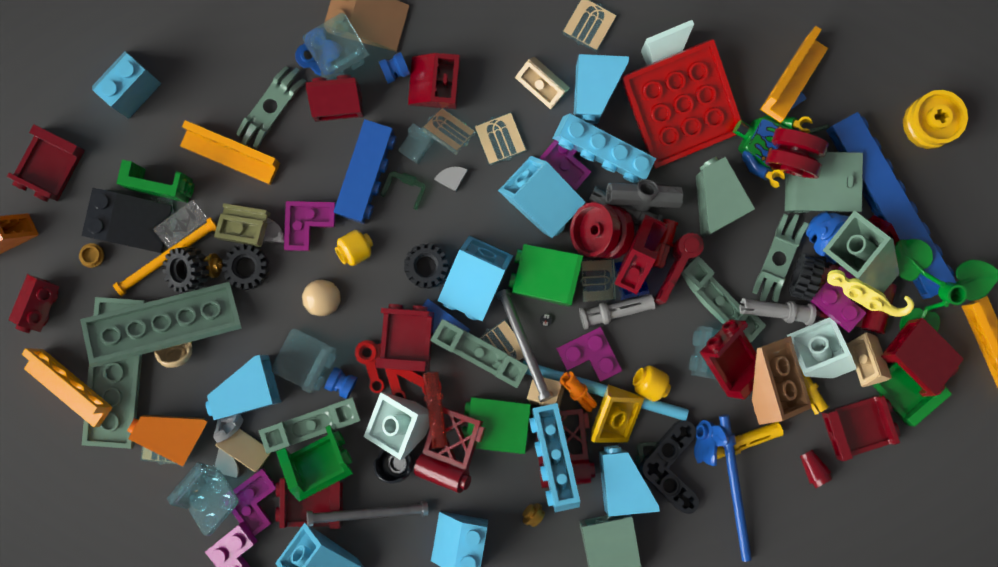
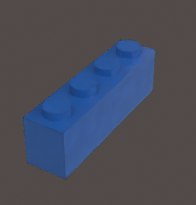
[334,119,397,224]

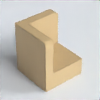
[527,377,565,408]

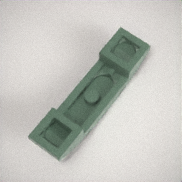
[681,256,766,343]
[430,319,528,388]
[258,397,361,454]

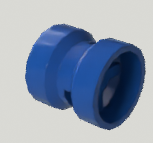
[378,52,410,84]
[324,367,358,399]

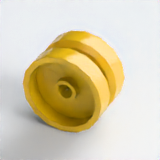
[903,90,968,149]

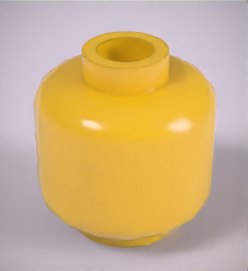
[335,230,373,266]
[633,365,671,402]

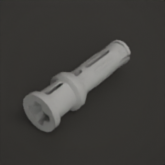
[579,294,655,330]
[739,298,816,326]

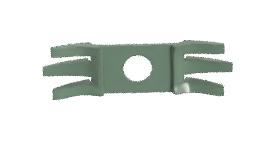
[236,66,307,149]
[752,214,809,303]

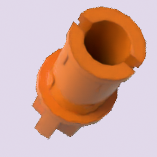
[560,371,597,412]

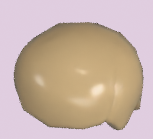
[302,280,341,316]
[154,342,192,368]

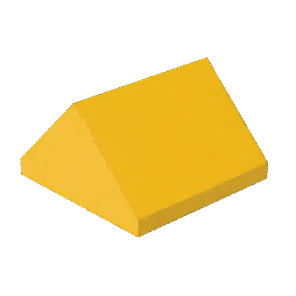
[591,385,645,443]

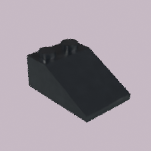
[81,188,173,253]

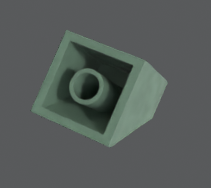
[696,157,755,238]
[823,210,899,293]
[579,514,641,567]

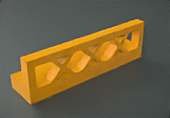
[760,26,828,123]
[180,120,280,185]
[962,296,998,388]
[22,348,113,428]

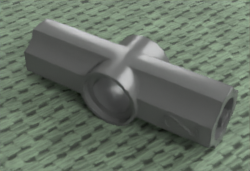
[606,179,683,212]

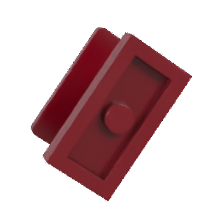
[6,124,85,202]
[614,214,667,294]
[376,304,434,372]
[881,318,964,397]
[700,320,757,400]
[821,395,900,461]
[275,476,343,529]

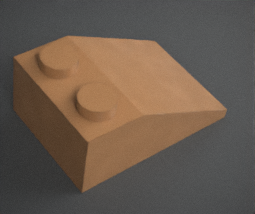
[324,0,410,52]
[752,336,812,425]

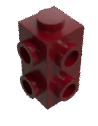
[8,274,59,333]

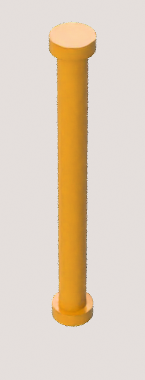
[113,217,217,296]

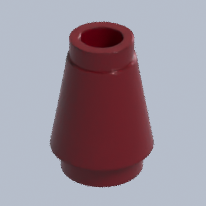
[799,449,833,488]

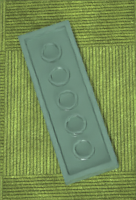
[80,282,242,368]
[82,297,147,449]

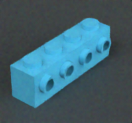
[552,113,656,183]
[529,403,580,512]

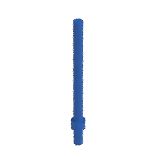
[719,414,752,562]

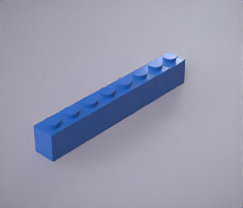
[826,112,956,299]

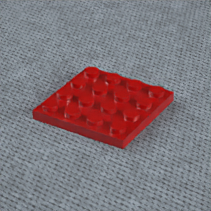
[621,39,741,169]

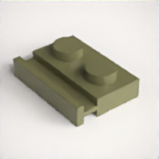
[214,203,271,247]

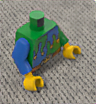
[733,115,813,188]

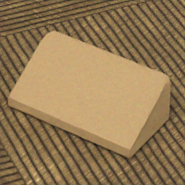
[515,57,570,109]
[847,332,892,387]
[215,428,272,472]

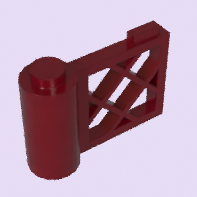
[654,233,704,305]
[815,264,897,334]
[414,405,486,493]
[536,409,596,488]

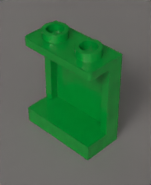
[116,159,195,203]
[872,362,952,427]
[462,397,531,454]
[276,425,353,502]

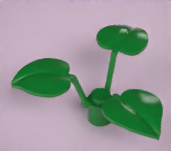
[895,239,998,332]

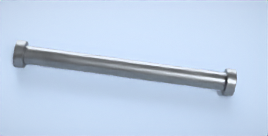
[496,289,554,402]
[306,501,428,526]

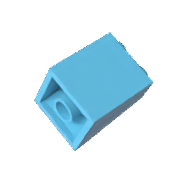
[92,51,162,119]
[574,54,629,125]
[498,156,586,238]
[437,236,513,321]
[206,355,281,420]
[599,445,660,516]
[431,511,488,567]
[275,523,364,567]

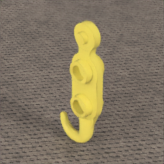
[827,270,914,317]

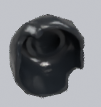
[373,449,414,484]

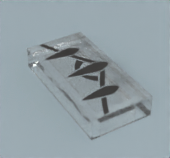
[153,200,208,249]

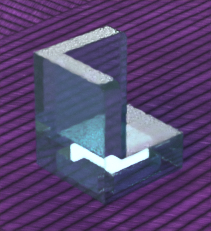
[399,123,434,164]

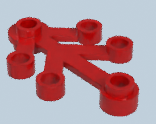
[355,340,442,399]

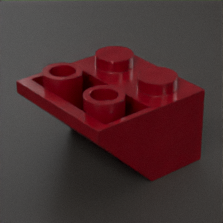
[408,53,460,109]
[305,75,363,122]

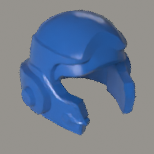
[806,211,849,264]

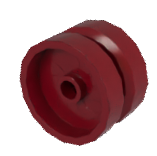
[765,128,829,179]
[570,202,634,259]

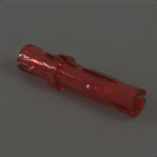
[423,372,448,449]

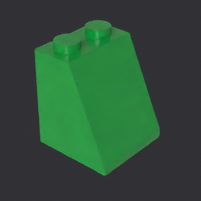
[509,244,583,307]

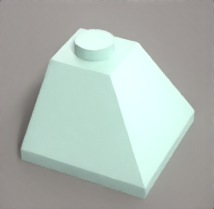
[641,20,694,65]
[787,317,857,379]
[364,392,435,460]

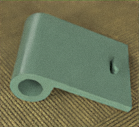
[784,152,863,213]

